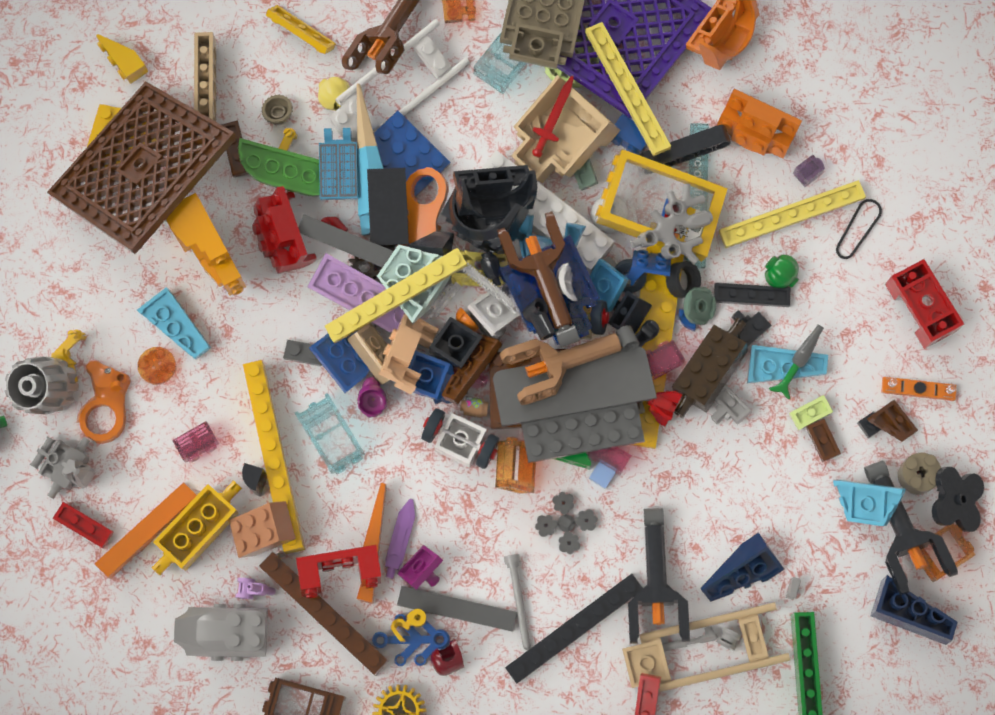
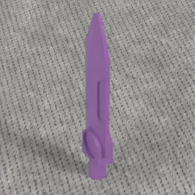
[385,499,415,579]

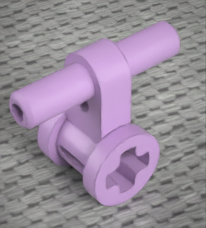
[235,578,276,600]

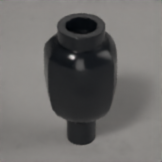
[480,251,501,286]

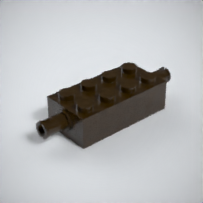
[672,318,748,418]

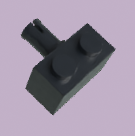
[608,291,652,334]

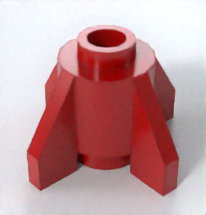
[647,391,682,427]

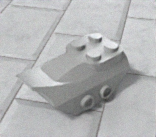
[174,604,268,661]

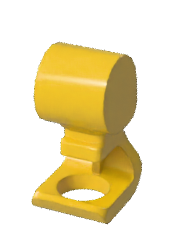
[391,609,426,642]

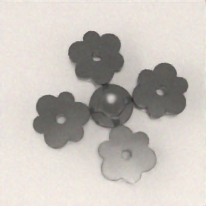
[535,492,598,554]

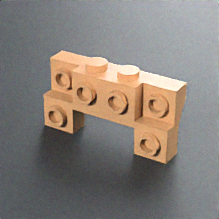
[379,313,439,394]

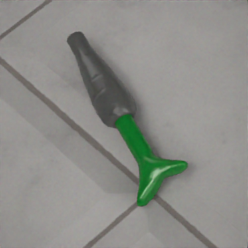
[769,324,824,399]

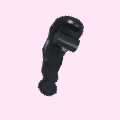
[636,320,659,347]

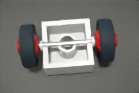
[421,408,500,469]

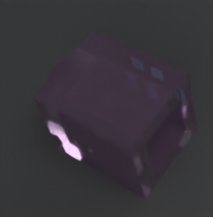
[793,155,825,187]

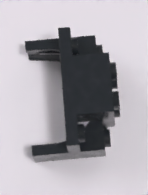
[441,186,529,253]

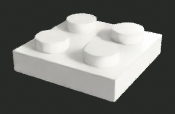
[468,287,521,336]

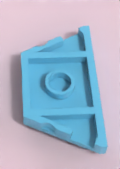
[833,480,906,526]

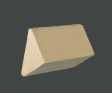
[347,323,390,385]

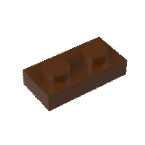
[806,419,841,462]

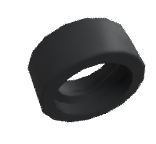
[666,261,701,298]

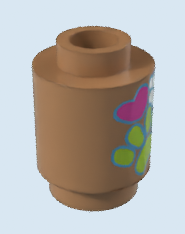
[460,396,489,418]

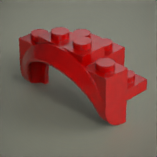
[252,186,317,274]

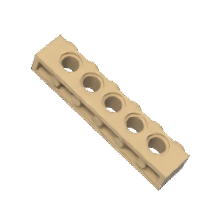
[194,32,216,146]

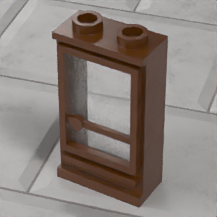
[262,677,346,715]

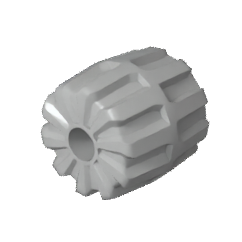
[5,356,79,415]

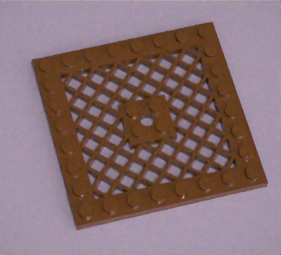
[47,81,237,254]

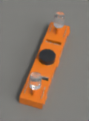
[881,377,956,401]

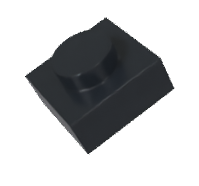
[857,411,882,438]

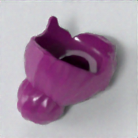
[357,377,388,418]

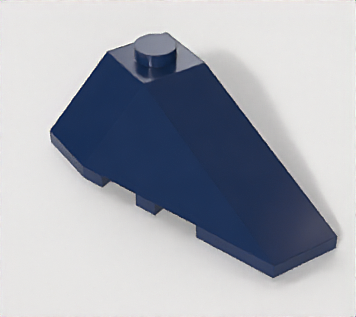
[700,532,784,602]

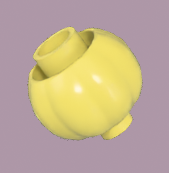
[318,77,350,111]

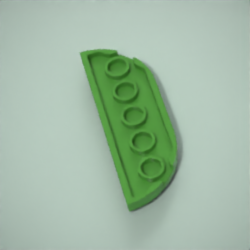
[238,138,320,196]

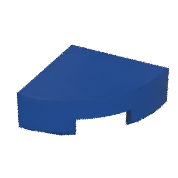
[678,309,696,332]

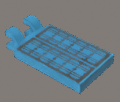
[319,128,358,200]

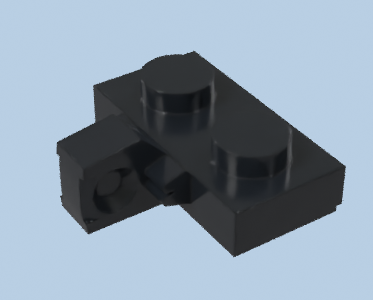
[731,310,772,347]

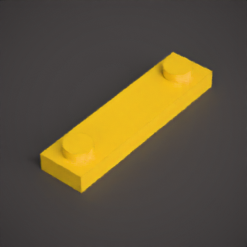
[266,5,336,54]

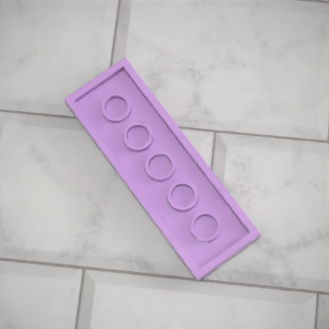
[307,253,423,333]

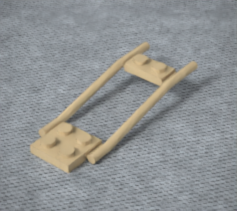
[622,602,790,692]

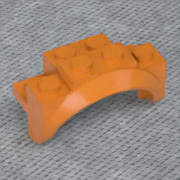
[685,0,760,70]
[716,89,802,159]

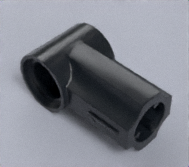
[522,298,556,341]

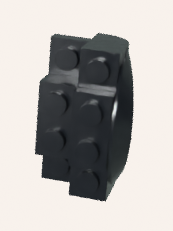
[453,165,537,220]

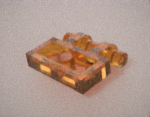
[442,0,476,23]

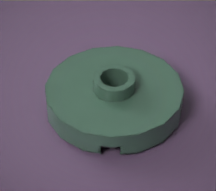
[684,287,716,325]

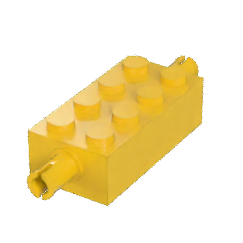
[151,480,242,576]

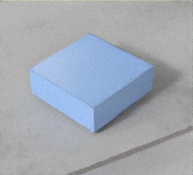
[589,462,616,489]

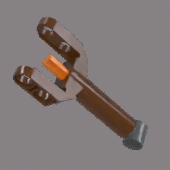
[342,0,420,74]
[497,211,580,348]

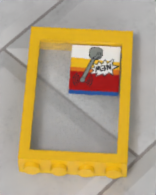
[595,149,728,262]

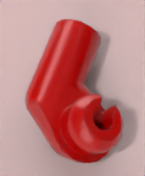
[321,217,348,232]

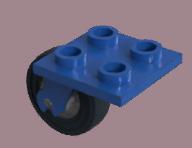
[615,250,671,293]

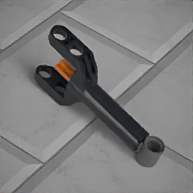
[864,460,958,595]
[628,508,690,644]

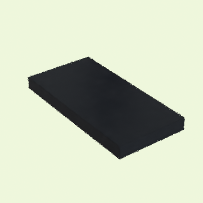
[367,168,409,245]

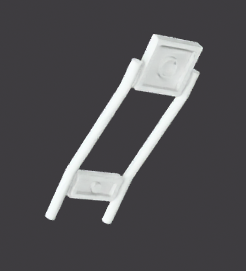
[327,19,470,142]

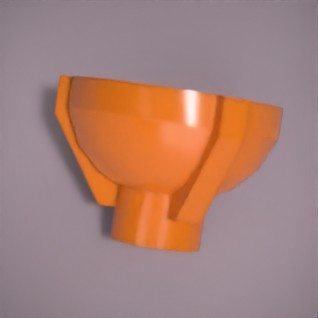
[456,307,479,332]

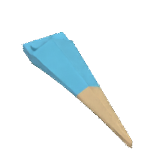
[357,83,384,236]

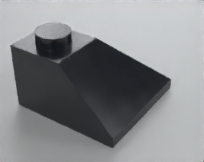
[429,317,483,369]

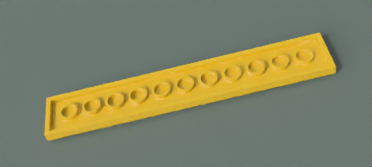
[631,222,684,449]

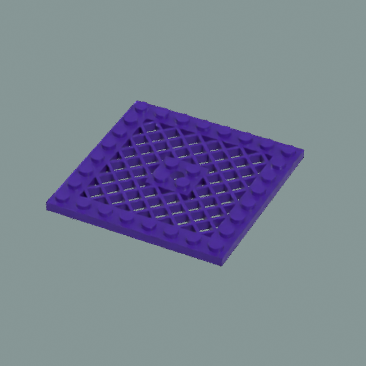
[557,0,711,118]

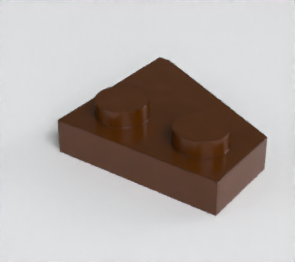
[867,400,918,442]

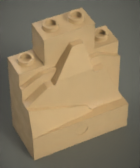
[511,75,621,183]

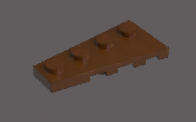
[442,333,502,405]

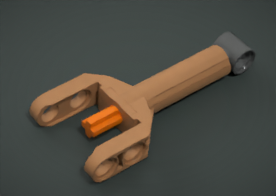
[500,326,639,405]

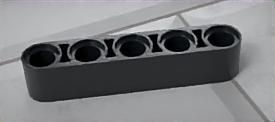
[639,125,731,175]

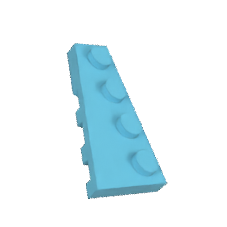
[137,287,211,359]
[747,345,828,384]

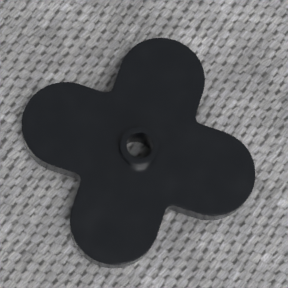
[931,467,984,532]

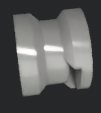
[716,627,741,651]

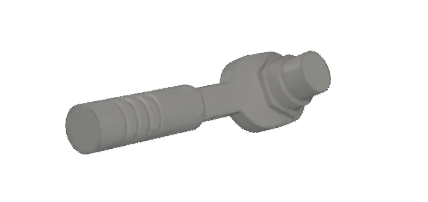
[662,626,718,651]

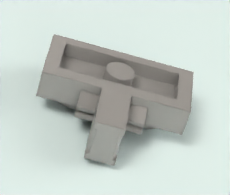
[711,385,752,424]

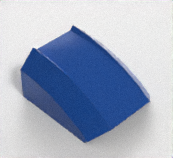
[408,350,454,400]

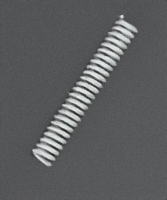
[461,261,519,311]

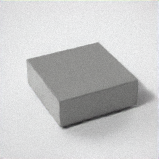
[785,577,801,600]

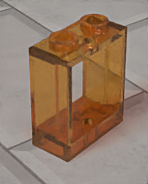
[495,437,536,494]
[920,523,975,582]

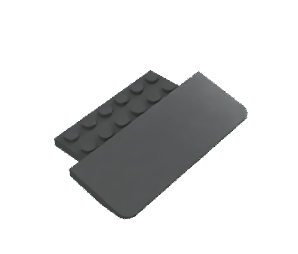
[493,346,657,463]

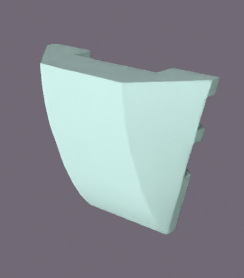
[377,245,450,324]

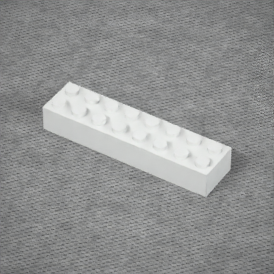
[481,150,614,276]

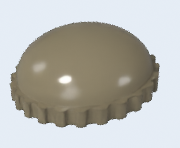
[261,94,293,125]

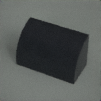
[242,463,267,497]

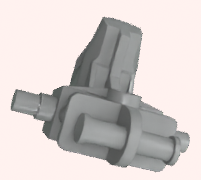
[29,436,95,499]

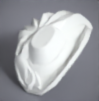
[556,263,577,301]

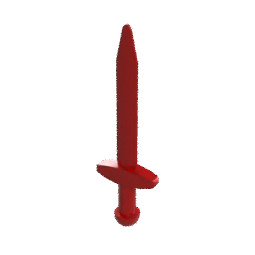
[532,76,574,158]

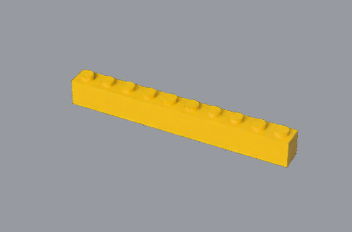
[243,360,305,555]

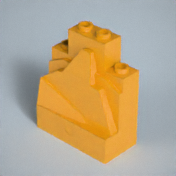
[166,193,246,296]

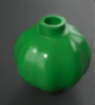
[764,255,799,288]

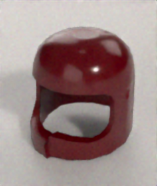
[431,639,465,676]

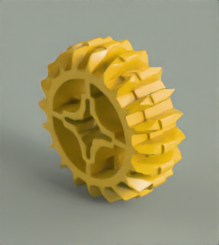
[372,684,427,715]

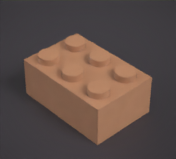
[229,501,296,558]

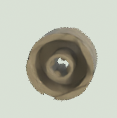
[898,453,941,495]

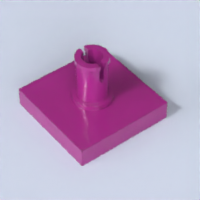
[397,545,443,590]

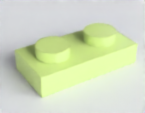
[789,395,833,431]

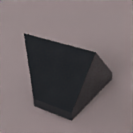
[408,231,454,256]

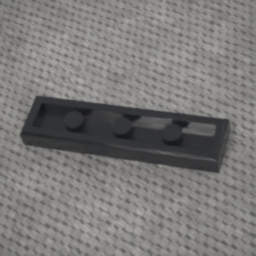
[713,283,791,307]

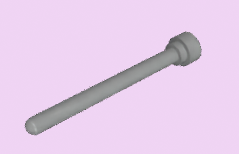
[504,554,531,650]

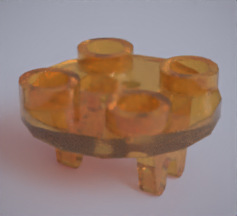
[138,347,177,385]

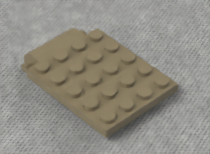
[499,0,584,69]

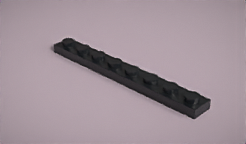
[505,573,643,684]

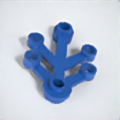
[372,614,450,666]

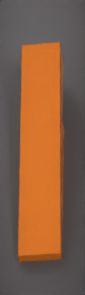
[94,482,197,579]
[357,482,387,604]

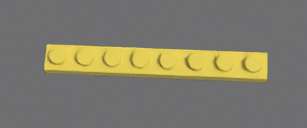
[585,22,671,156]
[719,180,866,249]
[325,248,468,343]

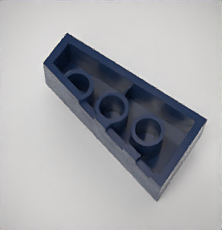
[870,575,958,645]

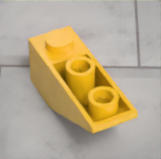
[96,34,148,84]

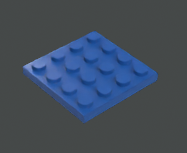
[357,110,451,197]

